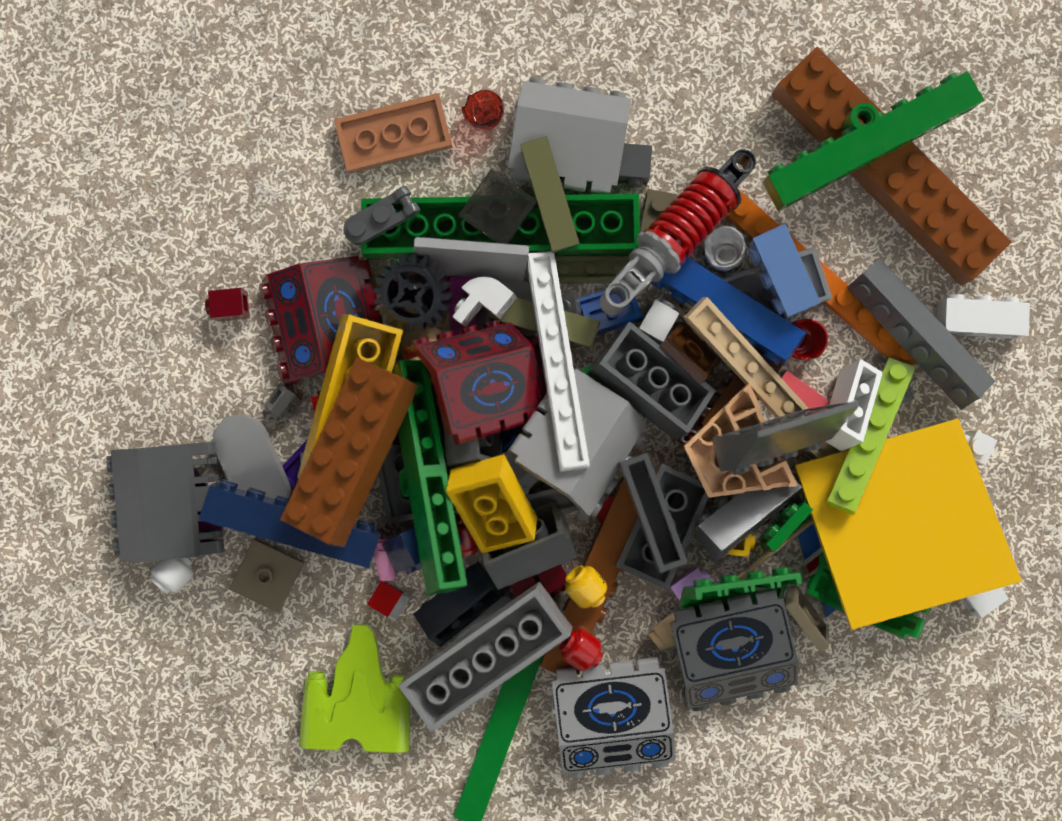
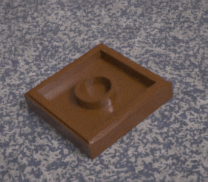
[660,323,721,384]

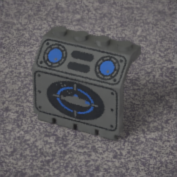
[670,588,798,711]

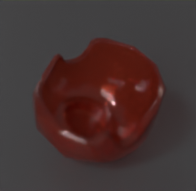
[461,90,505,131]

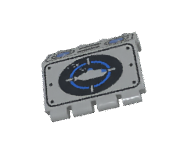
[552,657,675,778]

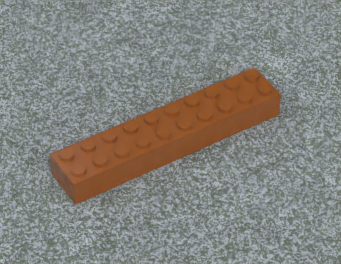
[771,46,1012,286]

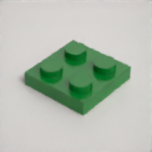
[759,502,813,552]

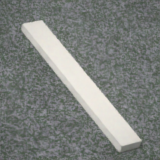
[527,251,590,472]

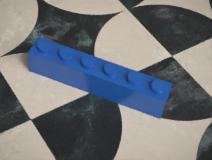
[650,257,806,366]

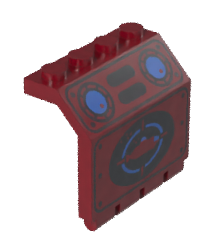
[259,256,383,386]
[402,320,545,445]

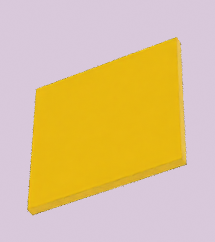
[794,418,1022,630]

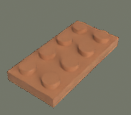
[334,93,453,174]

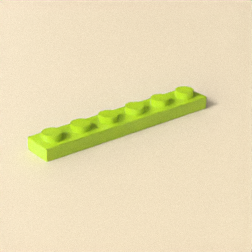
[827,357,916,515]

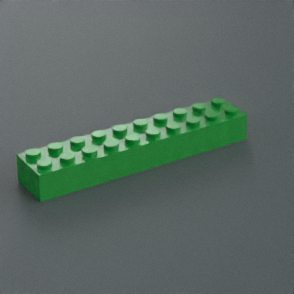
[361,194,640,260]

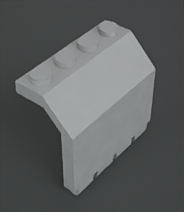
[508,78,631,194]
[508,369,647,521]

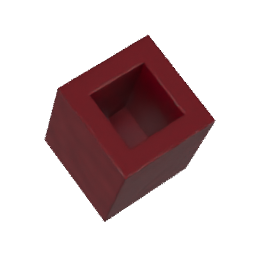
[205,288,250,322]

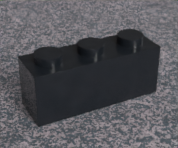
[413,561,505,647]

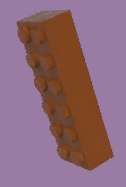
[280,357,419,547]

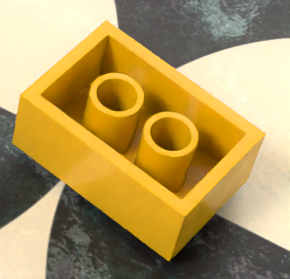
[446,454,537,554]

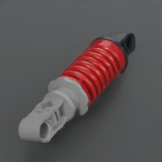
[600,149,756,315]

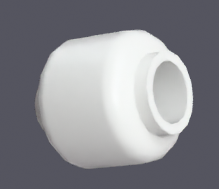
[151,557,194,594]

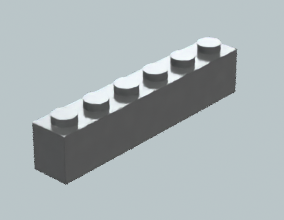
[847,258,995,410]

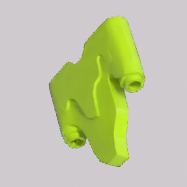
[299,624,411,753]

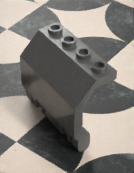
[106,441,225,562]

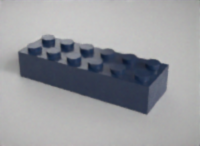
[199,479,379,568]

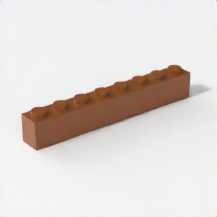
[540,472,657,675]

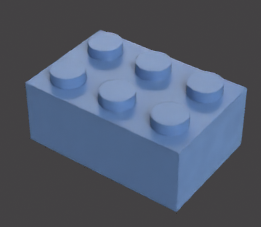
[748,224,821,319]

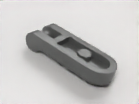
[343,186,421,245]

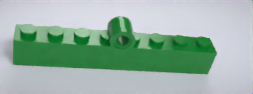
[763,71,984,212]
[392,360,467,596]

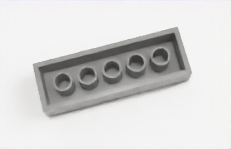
[398,581,572,732]

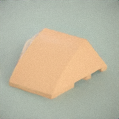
[683,383,798,498]

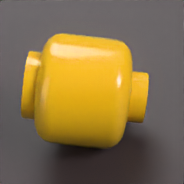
[565,565,607,608]

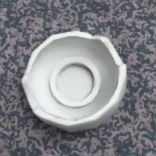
[704,226,746,271]

